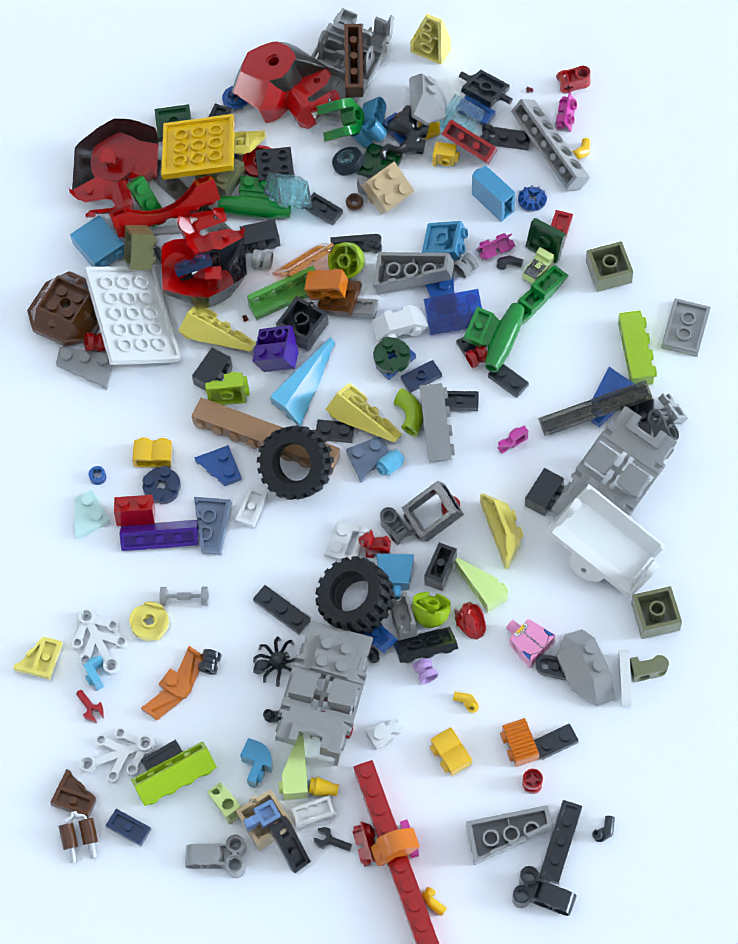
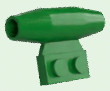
[218,176,291,220]
[463,303,525,372]

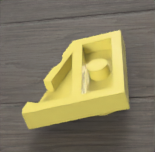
[234,130,266,155]
[13,636,63,680]

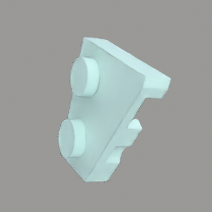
[75,489,110,540]

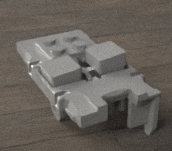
[275,621,373,766]

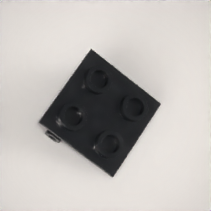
[255,146,294,184]

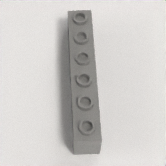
[511,99,591,190]

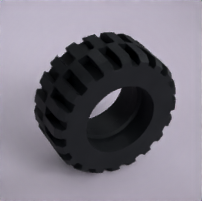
[256,425,334,500]
[315,556,395,635]

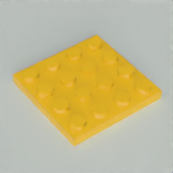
[161,114,235,180]

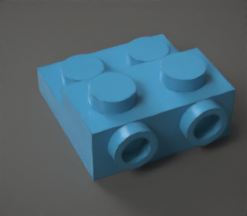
[422,221,468,260]

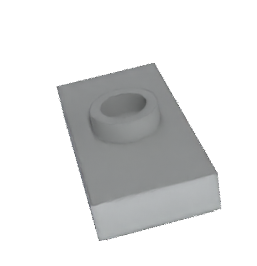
[340,298,379,319]

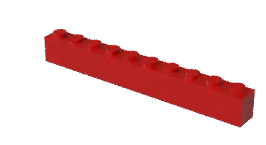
[353,760,439,944]

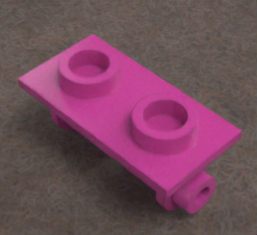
[555,92,577,132]
[476,233,515,260]

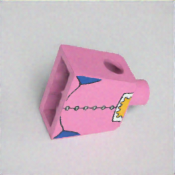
[506,619,555,668]

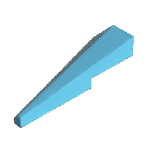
[270,338,335,426]

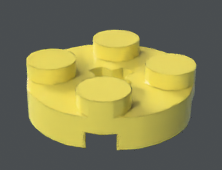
[129,601,169,641]

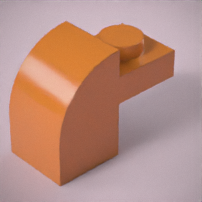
[371,828,420,866]

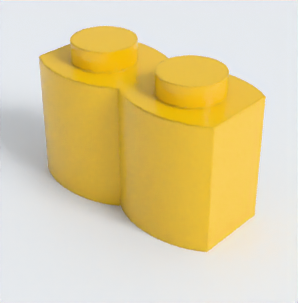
[132,437,173,468]
[429,727,473,776]

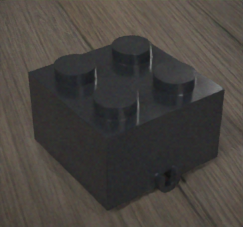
[276,296,329,351]

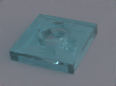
[439,93,486,133]

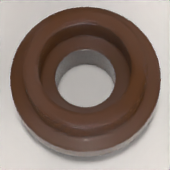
[345,193,364,211]

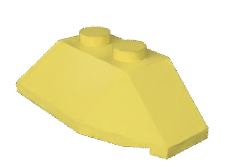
[480,493,523,569]

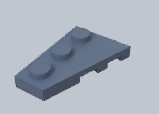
[194,497,232,555]

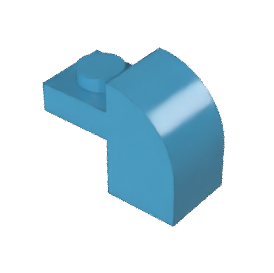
[240,738,273,788]

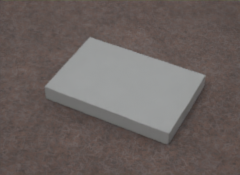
[661,298,711,357]

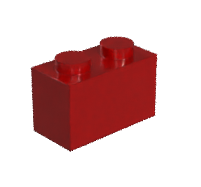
[114,495,156,526]

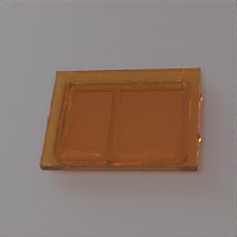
[272,243,334,277]

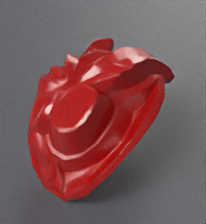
[454,601,486,640]

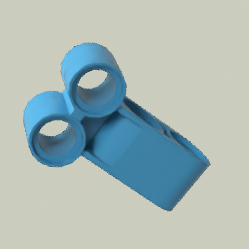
[350,96,387,148]

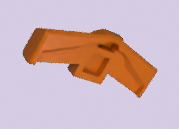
[140,646,202,721]

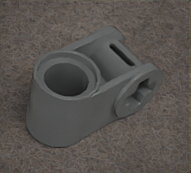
[648,408,679,440]
[380,507,414,545]

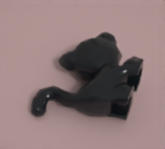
[380,105,429,160]

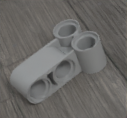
[185,834,247,878]

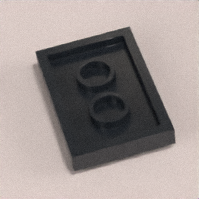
[393,627,458,663]

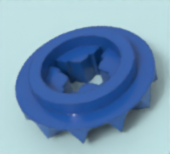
[222,86,248,111]
[518,185,547,211]

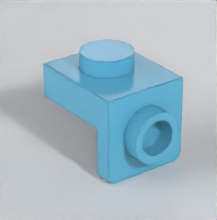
[83,656,104,691]

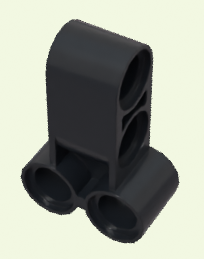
[512,866,577,916]

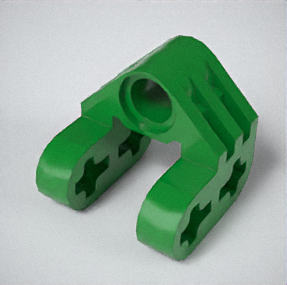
[316,98,365,142]

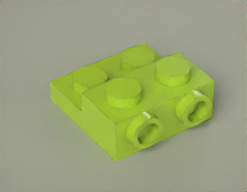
[205,372,250,405]

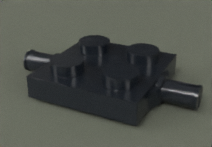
[459,69,513,108]

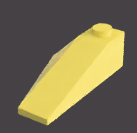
[410,14,451,65]
[178,305,256,352]
[325,382,402,443]

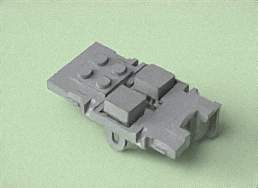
[308,7,395,119]
[551,406,677,517]

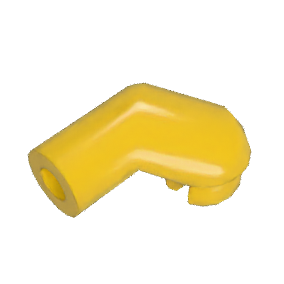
[572,138,590,159]

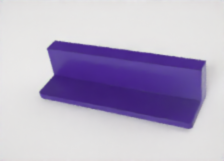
[119,520,199,551]

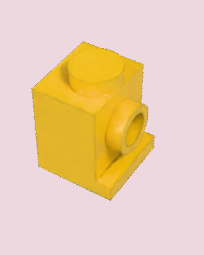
[432,142,460,167]

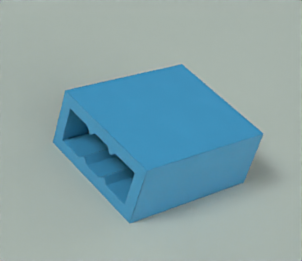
[472,165,515,222]
[70,215,124,267]

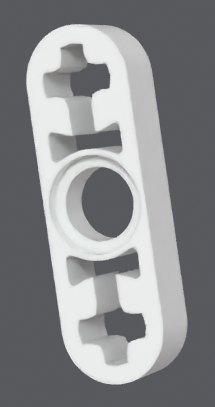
[618,650,632,706]

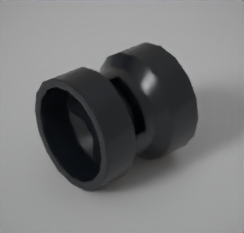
[198,649,222,675]

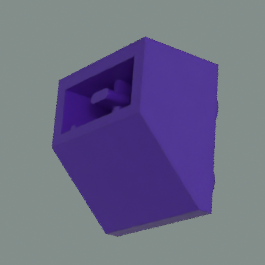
[252,325,299,372]

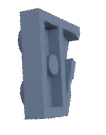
[346,436,388,483]

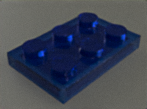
[423,289,482,336]

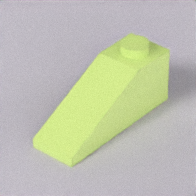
[455,558,508,613]
[278,734,309,800]

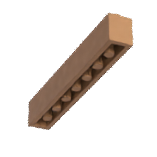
[191,397,340,475]

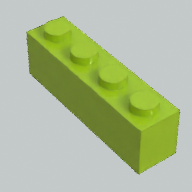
[618,310,657,386]
[131,741,217,806]

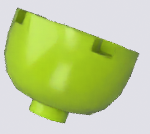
[327,242,365,279]
[411,592,451,629]

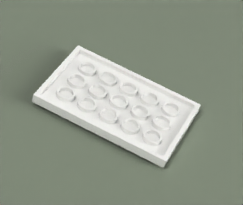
[84,266,182,365]

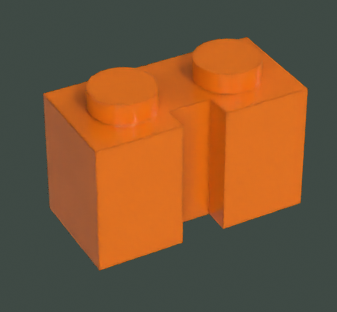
[304,269,348,300]

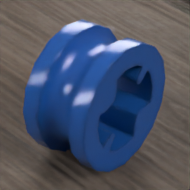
[88,466,107,485]

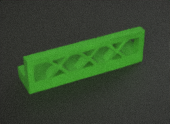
[247,265,316,321]

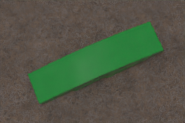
[517,265,569,326]

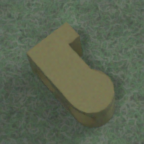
[630,655,669,682]

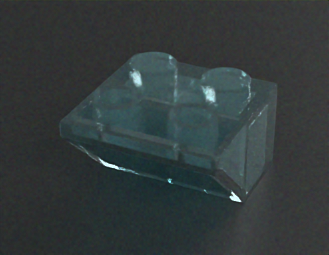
[264,172,312,209]

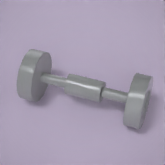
[159,586,209,606]

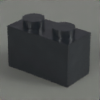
[239,219,281,254]
[192,347,233,391]
[525,468,566,516]
[424,542,457,591]

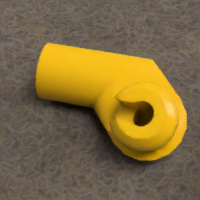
[453,691,479,713]
[422,887,447,916]

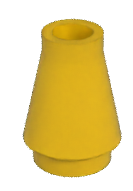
[308,776,339,797]

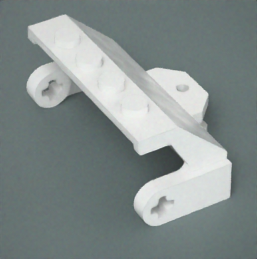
[547,484,665,599]

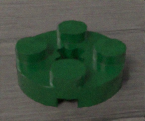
[373,337,411,375]

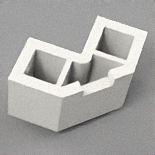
[372,305,428,341]

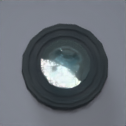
[332,146,364,176]

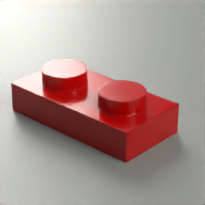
[551,210,573,247]

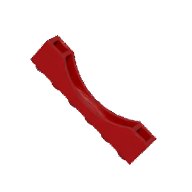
[109,175,221,238]

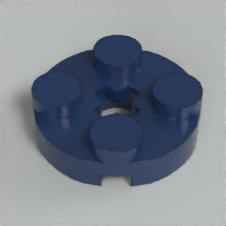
[142,466,181,505]

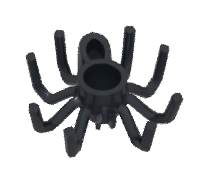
[253,636,295,687]

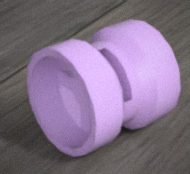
[412,658,439,684]

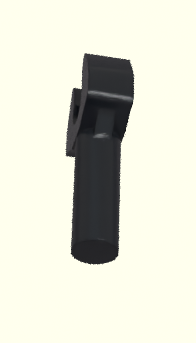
[314,827,353,852]

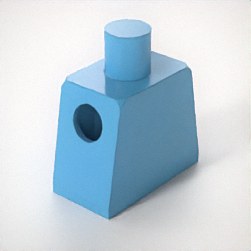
[377,554,414,600]

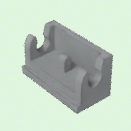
[389,592,418,640]

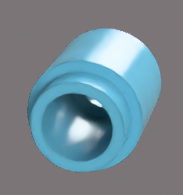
[376,449,405,476]

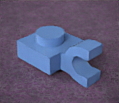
[243,799,281,832]

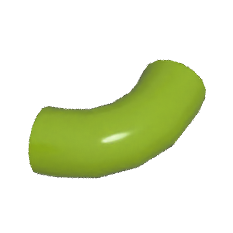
[393,388,424,437]

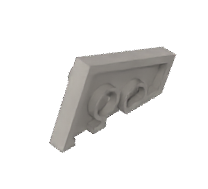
[56,347,113,390]

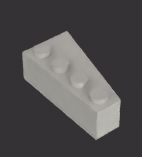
[373,252,454,295]
[419,383,455,463]
[466,805,552,866]

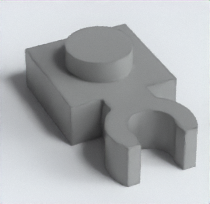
[658,393,688,423]

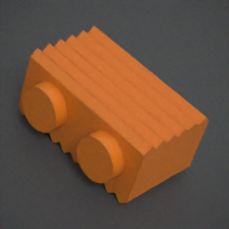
[500,718,539,767]

